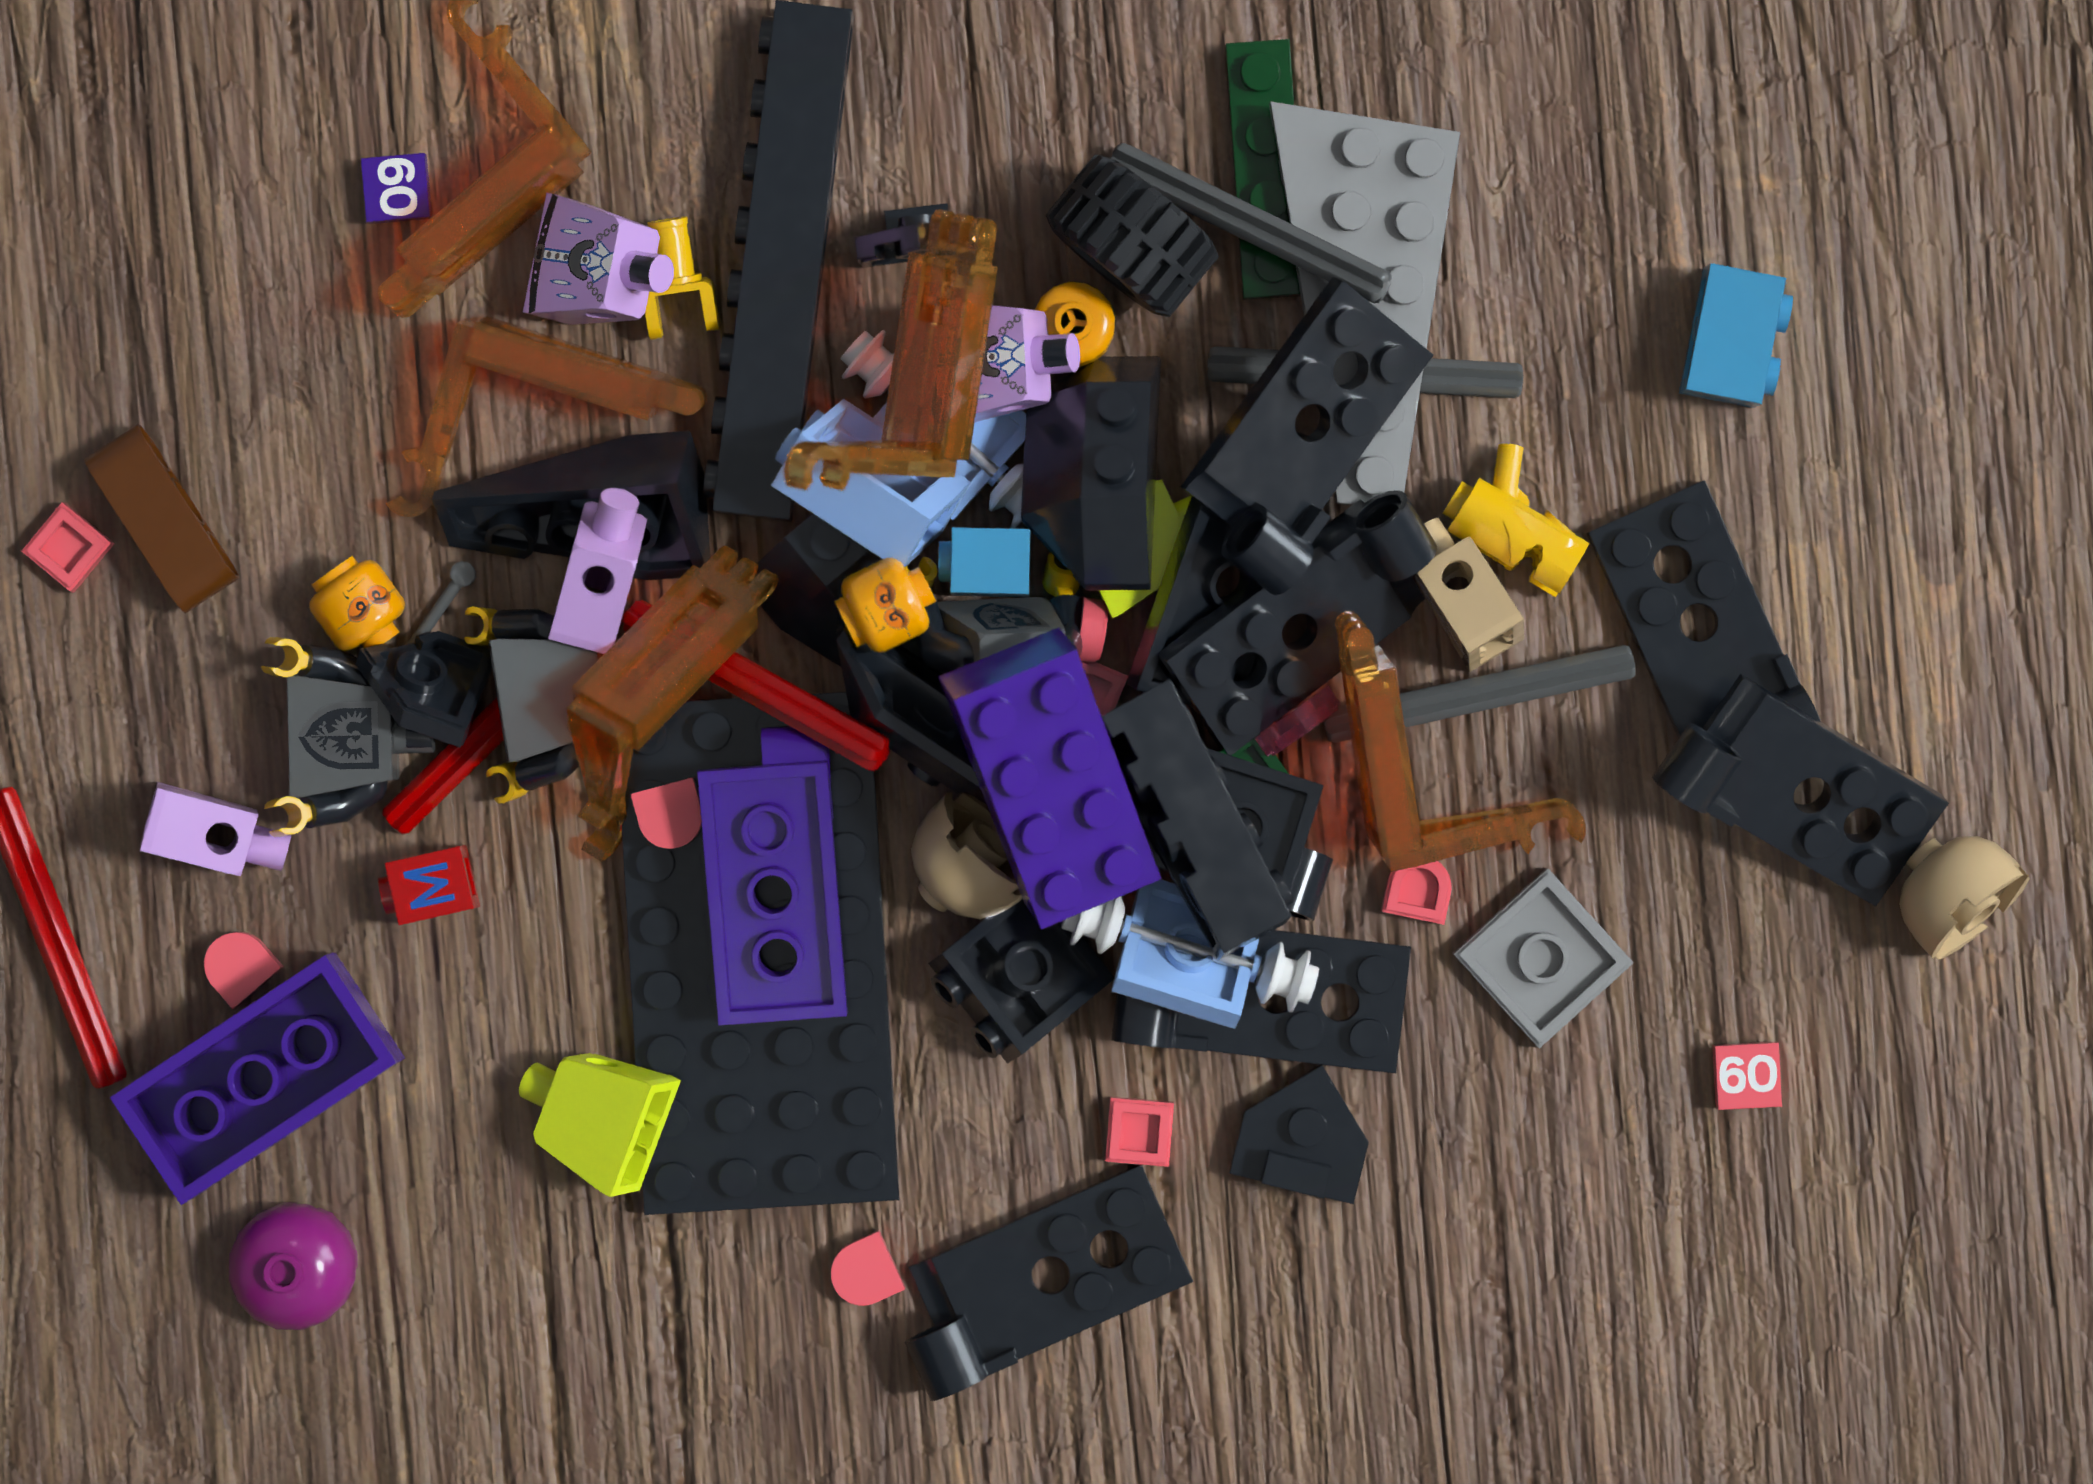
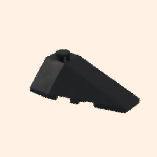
[432,431,711,580]
[739,513,923,667]

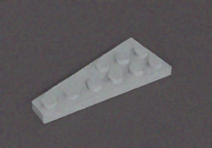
[1269,101,1460,506]

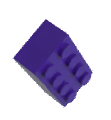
[938,627,1161,929]
[110,952,405,1205]

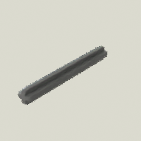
[1111,143,1392,303]
[1207,346,1524,398]
[1322,645,1636,743]

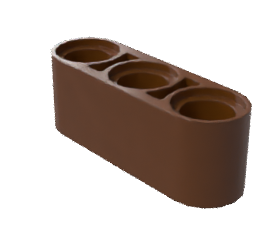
[84,424,239,613]

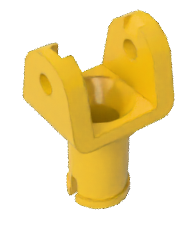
[645,216,720,340]

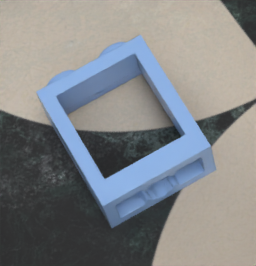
[771,399,971,567]

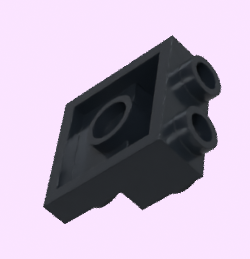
[928,898,1115,1064]

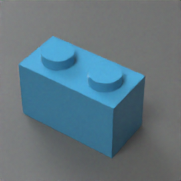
[1679,263,1793,408]
[938,527,1030,598]

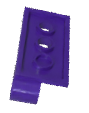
[697,726,848,1026]

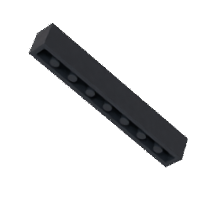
[703,0,855,522]

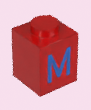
[378,845,481,925]

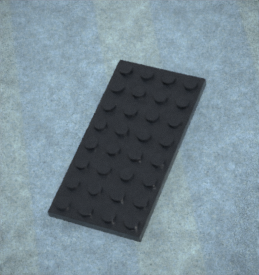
[615,692,900,1215]

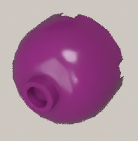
[229,1202,358,1330]

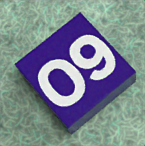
[361,153,432,224]

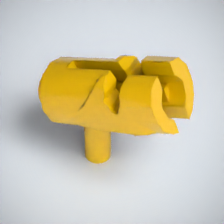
[1442,444,1589,598]

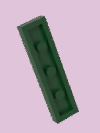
[1225,39,1301,300]

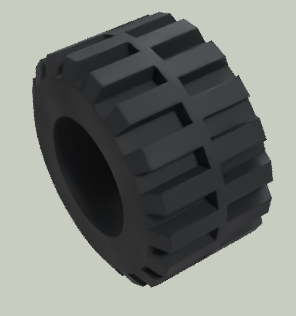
[1045,154,1219,317]

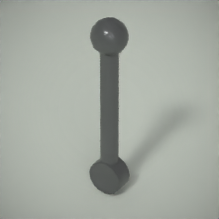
[406,561,476,645]

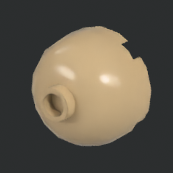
[911,792,1022,919]
[1899,836,2030,960]

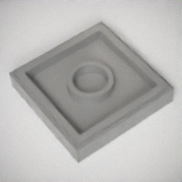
[1452,868,1634,1049]

